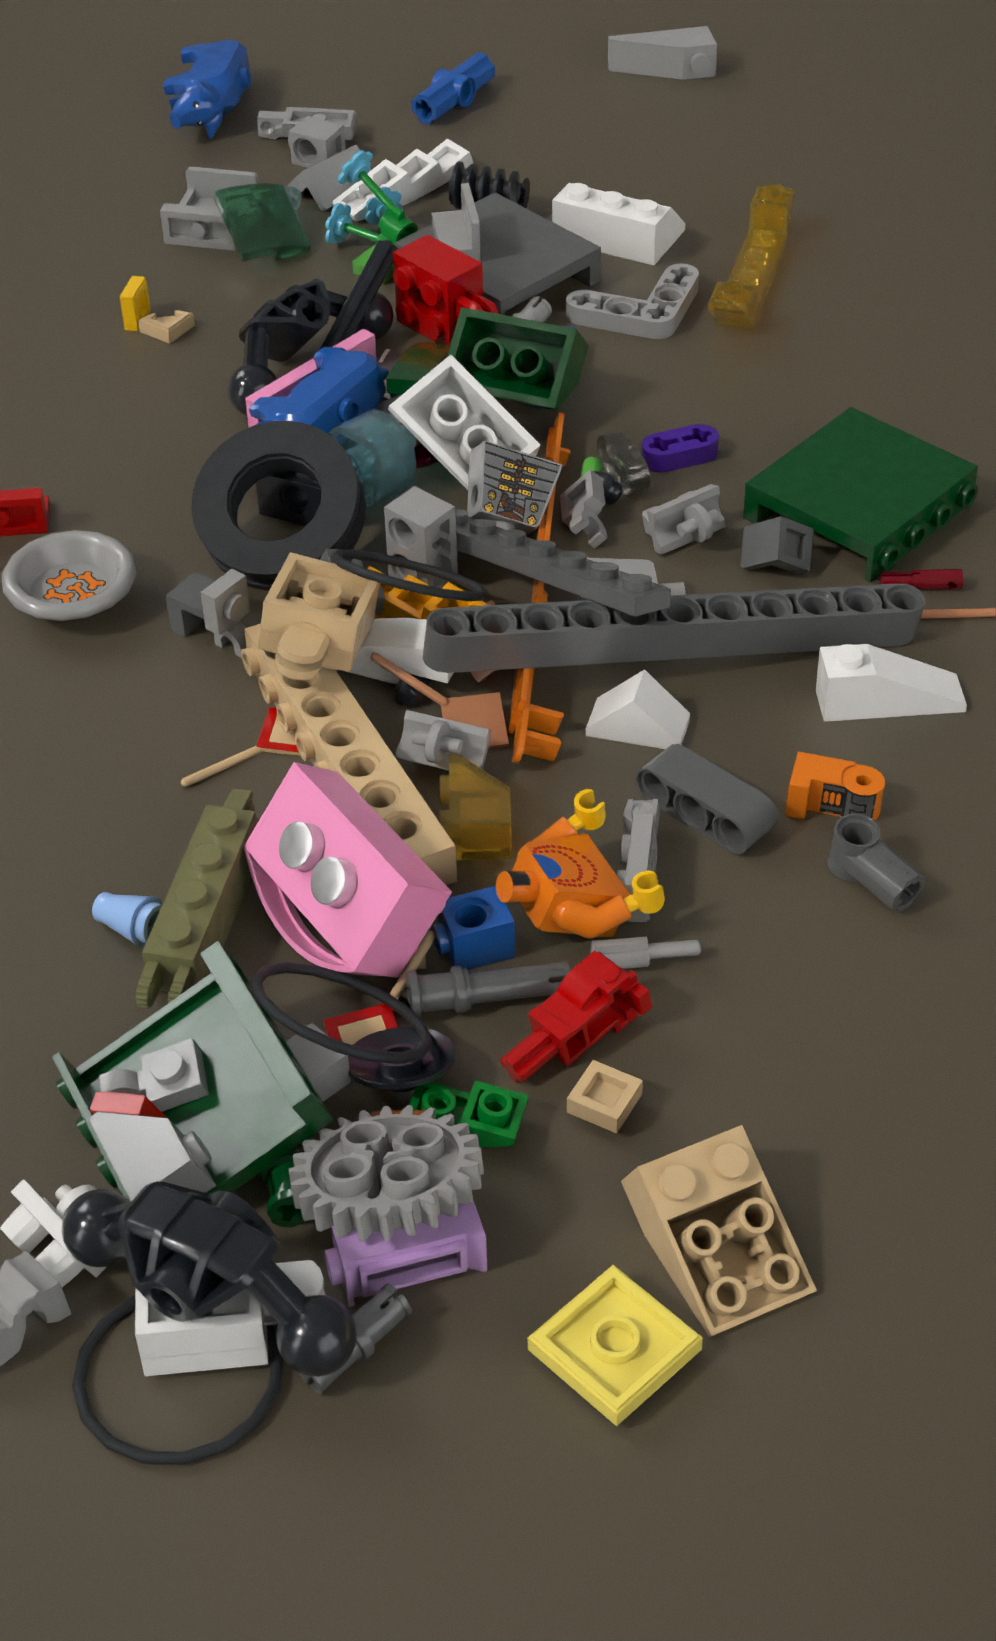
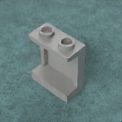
[160,166,261,251]

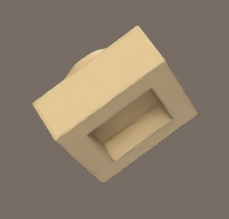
[567,1060,643,1134]

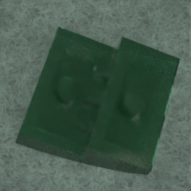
[214,183,311,262]

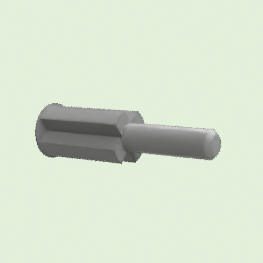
[590,936,701,969]

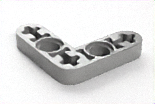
[566,264,699,339]

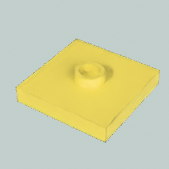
[527,1265,703,1426]

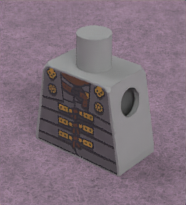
[467,440,562,535]

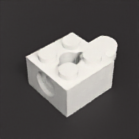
[135,1260,325,1376]

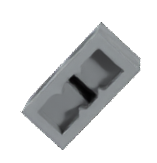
[384,486,458,588]

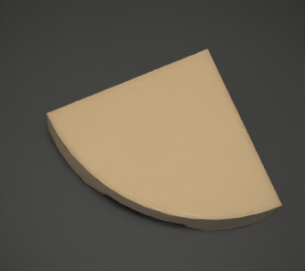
[138,310,195,344]

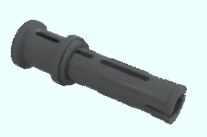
[406,960,570,1018]

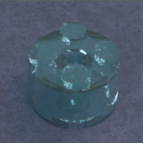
[327,409,417,508]

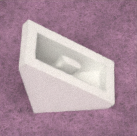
[586,669,690,749]

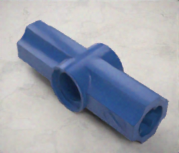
[411,52,495,125]

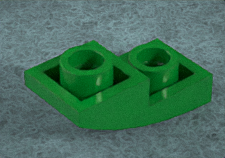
[409,1080,529,1147]

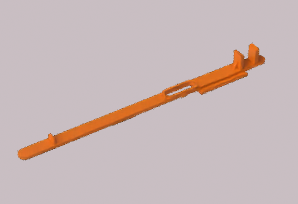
[507,412,571,764]

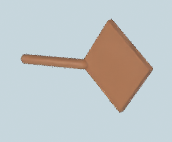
[371,653,509,749]

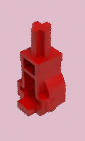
[500,950,652,1083]

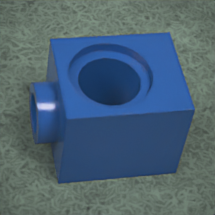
[431,886,515,970]

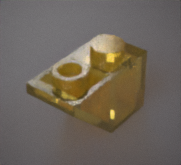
[440,754,512,860]

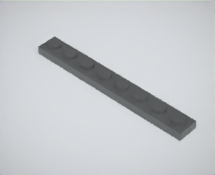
[455,509,671,616]

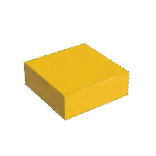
[120,276,151,331]

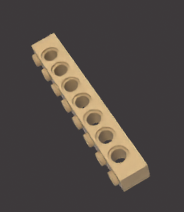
[241,623,457,886]

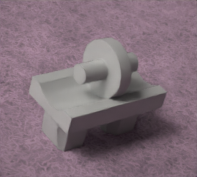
[642,484,726,554]
[395,710,493,778]

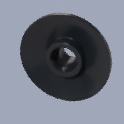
[348,1027,456,1092]

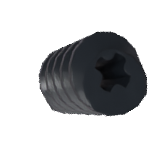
[449,161,530,210]

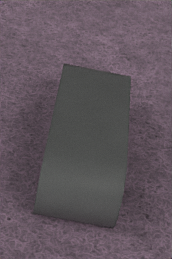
[635,744,779,854]

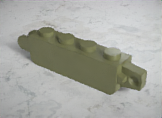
[135,788,258,1009]

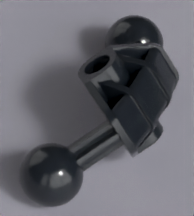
[227,278,394,415]
[62,1181,357,1377]

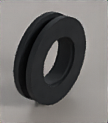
[191,421,366,591]

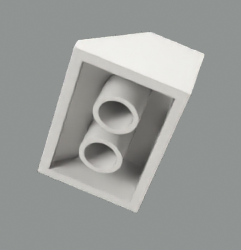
[552,183,685,265]
[388,355,540,490]

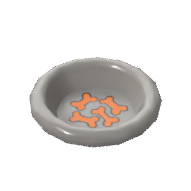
[1,530,137,621]

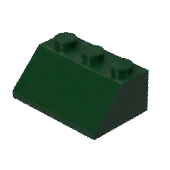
[447,307,589,411]

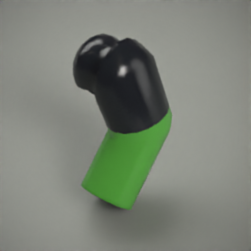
[581,457,623,504]

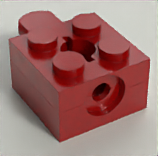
[393,234,499,344]

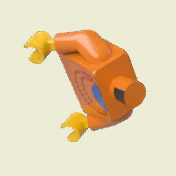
[496,789,665,938]

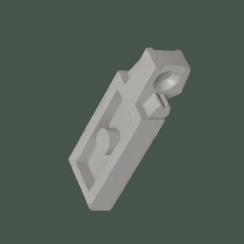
[257,107,357,140]
[617,799,660,922]

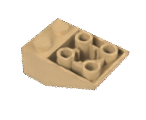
[621,1125,817,1337]

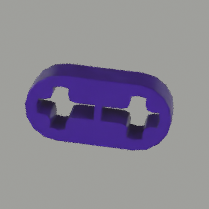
[641,424,719,472]

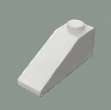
[816,644,967,722]

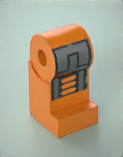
[785,751,885,820]

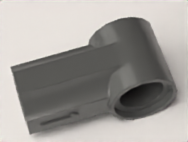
[827,813,926,912]

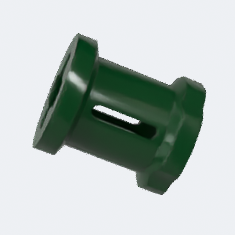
[260,1149,311,1227]

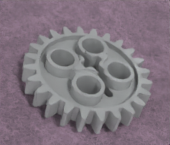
[289,1105,484,1241]

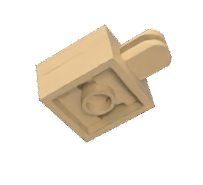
[258,552,380,680]

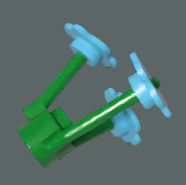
[325,150,418,245]

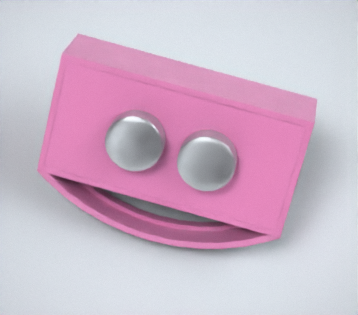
[244,762,452,978]

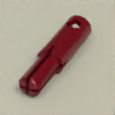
[880,569,963,590]

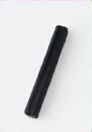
[320,240,398,349]

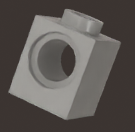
[288,116,346,168]

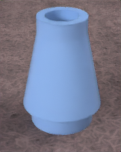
[92,892,163,947]

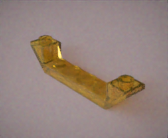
[708,183,795,328]

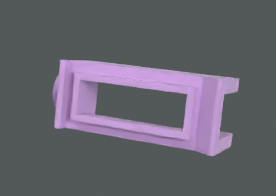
[324,1200,487,1306]

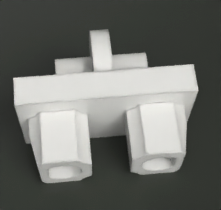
[0,1179,106,1287]

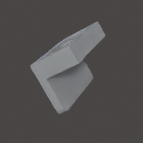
[287,144,371,211]
[431,183,481,262]

